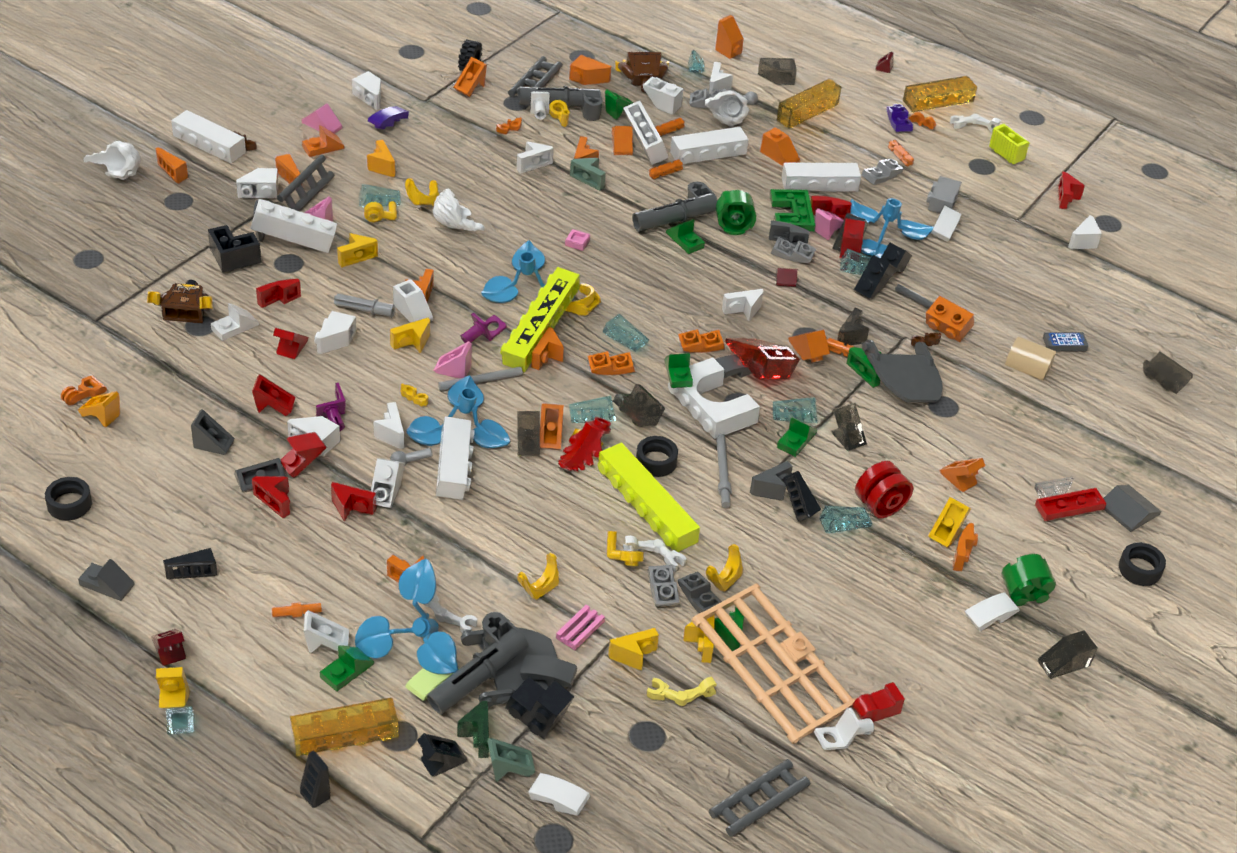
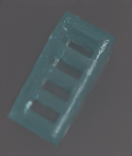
[359,184,401,207]
[840,249,871,275]
[603,314,649,352]
[569,395,616,423]
[773,397,818,423]
[820,506,872,533]

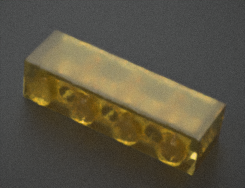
[903,75,978,112]
[776,79,842,129]
[290,697,399,756]

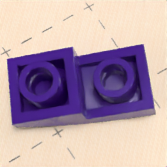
[886,104,913,132]
[368,106,409,129]

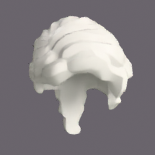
[705,90,749,127]
[83,141,141,180]
[433,188,485,232]

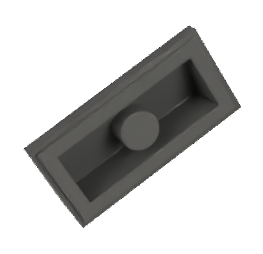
[234,458,286,492]

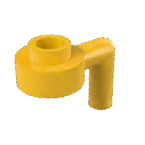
[549,100,570,127]
[364,201,397,222]
[607,531,644,566]

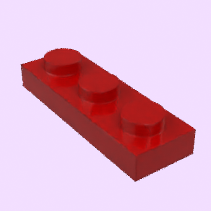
[1035,488,1107,521]

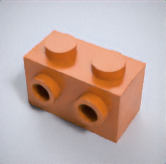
[926,296,974,342]

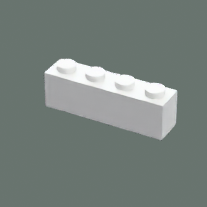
[623,100,669,165]
[171,110,246,164]
[670,127,748,164]
[781,163,861,192]
[250,199,337,253]
[436,416,474,500]

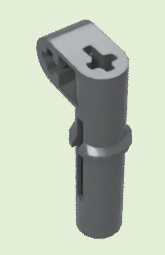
[518,86,603,121]
[632,181,718,232]
[426,612,529,715]

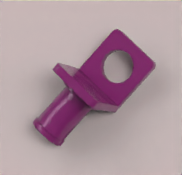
[460,312,507,343]
[316,382,346,431]

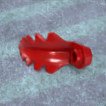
[558,417,611,472]

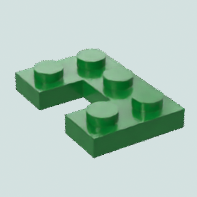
[770,189,815,231]

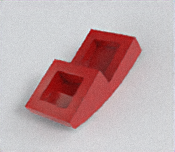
[810,196,852,220]
[256,279,301,308]

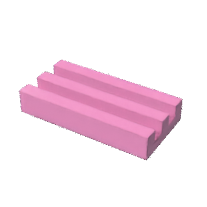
[556,605,605,650]

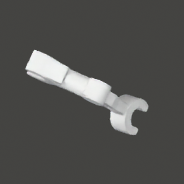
[950,114,1001,133]
[623,535,686,572]
[424,593,478,633]

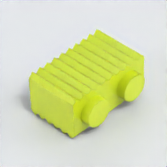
[989,124,1030,164]

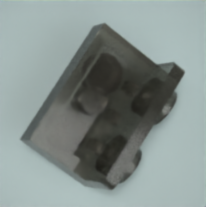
[1143,351,1193,394]
[613,384,665,427]

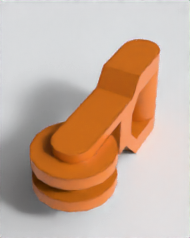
[60,375,107,406]

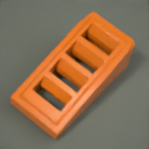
[156,147,188,184]
[275,154,300,184]

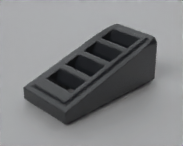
[783,471,821,522]
[163,548,217,579]
[300,750,331,808]

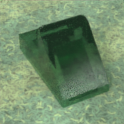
[457,701,489,758]

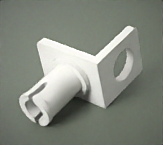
[530,92,550,119]
[814,708,874,750]

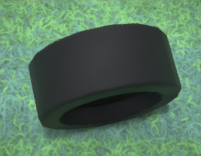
[636,436,678,477]
[44,477,92,521]
[1119,542,1166,586]

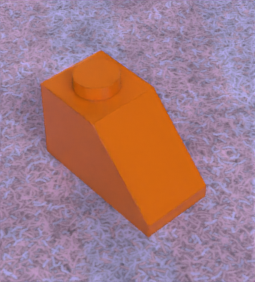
[715,15,744,59]
[569,55,612,85]
[760,127,800,166]
[788,330,830,362]
[539,404,564,449]

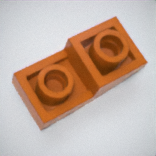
[678,329,725,353]
[588,351,635,375]
[953,523,978,571]

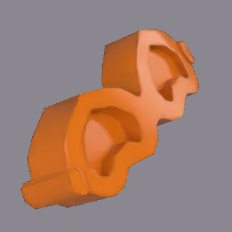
[908,112,936,130]
[496,117,522,134]

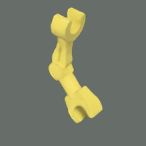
[647,677,717,706]

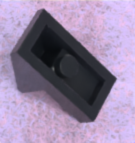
[417,733,468,777]

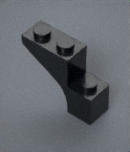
[854,242,912,299]

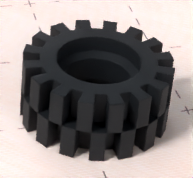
[458,39,483,71]

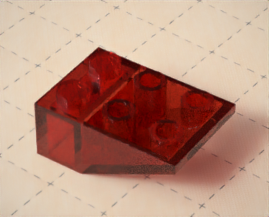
[724,338,800,380]

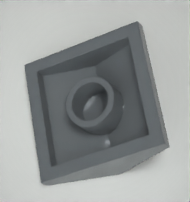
[1103,484,1162,532]

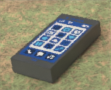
[1043,332,1089,351]

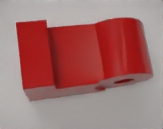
[852,682,905,722]

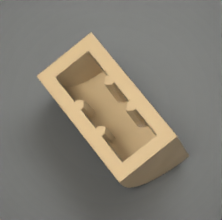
[1005,336,1056,381]

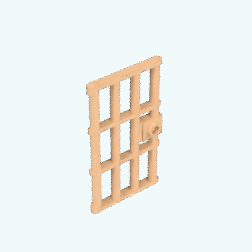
[691,583,856,744]

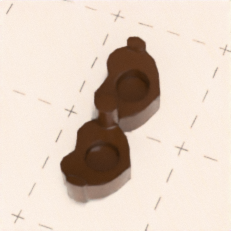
[234,131,257,151]
[911,333,941,347]

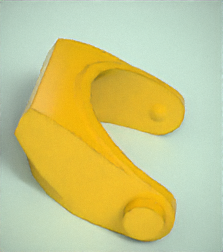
[405,178,439,206]
[565,284,601,315]
[706,544,743,592]
[517,553,559,600]

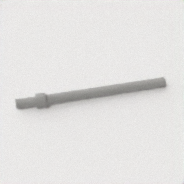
[716,434,732,508]

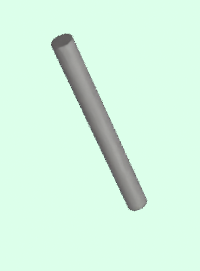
[438,367,523,391]

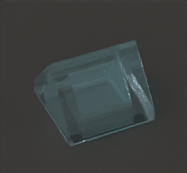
[688,50,705,73]
[166,706,195,734]

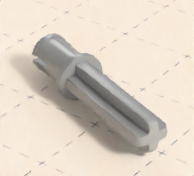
[334,294,395,318]

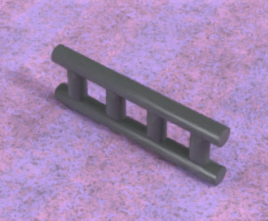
[508,56,563,97]
[277,154,335,211]
[709,759,810,837]

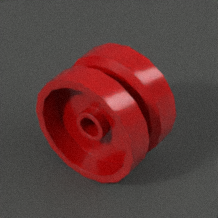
[855,461,914,518]

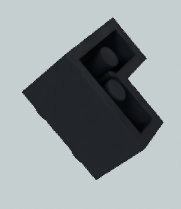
[208,225,262,272]
[505,677,575,739]

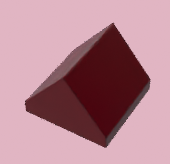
[875,51,894,74]
[776,268,798,287]

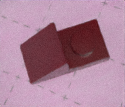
[151,629,186,666]

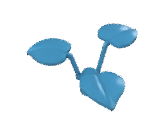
[850,198,933,258]
[481,240,575,303]
[406,375,510,448]
[355,559,458,674]

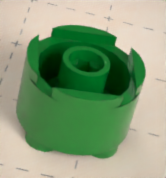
[716,190,757,235]
[1001,554,1056,606]

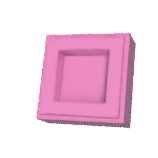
[565,229,590,251]

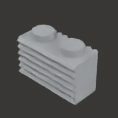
[926,176,962,213]

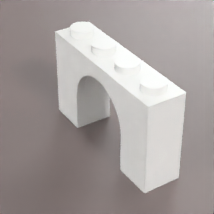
[668,358,760,439]

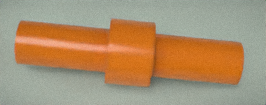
[272,602,322,618]

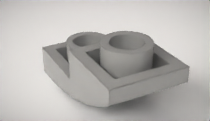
[689,88,727,108]
[861,159,904,185]
[770,237,816,263]
[648,565,680,607]

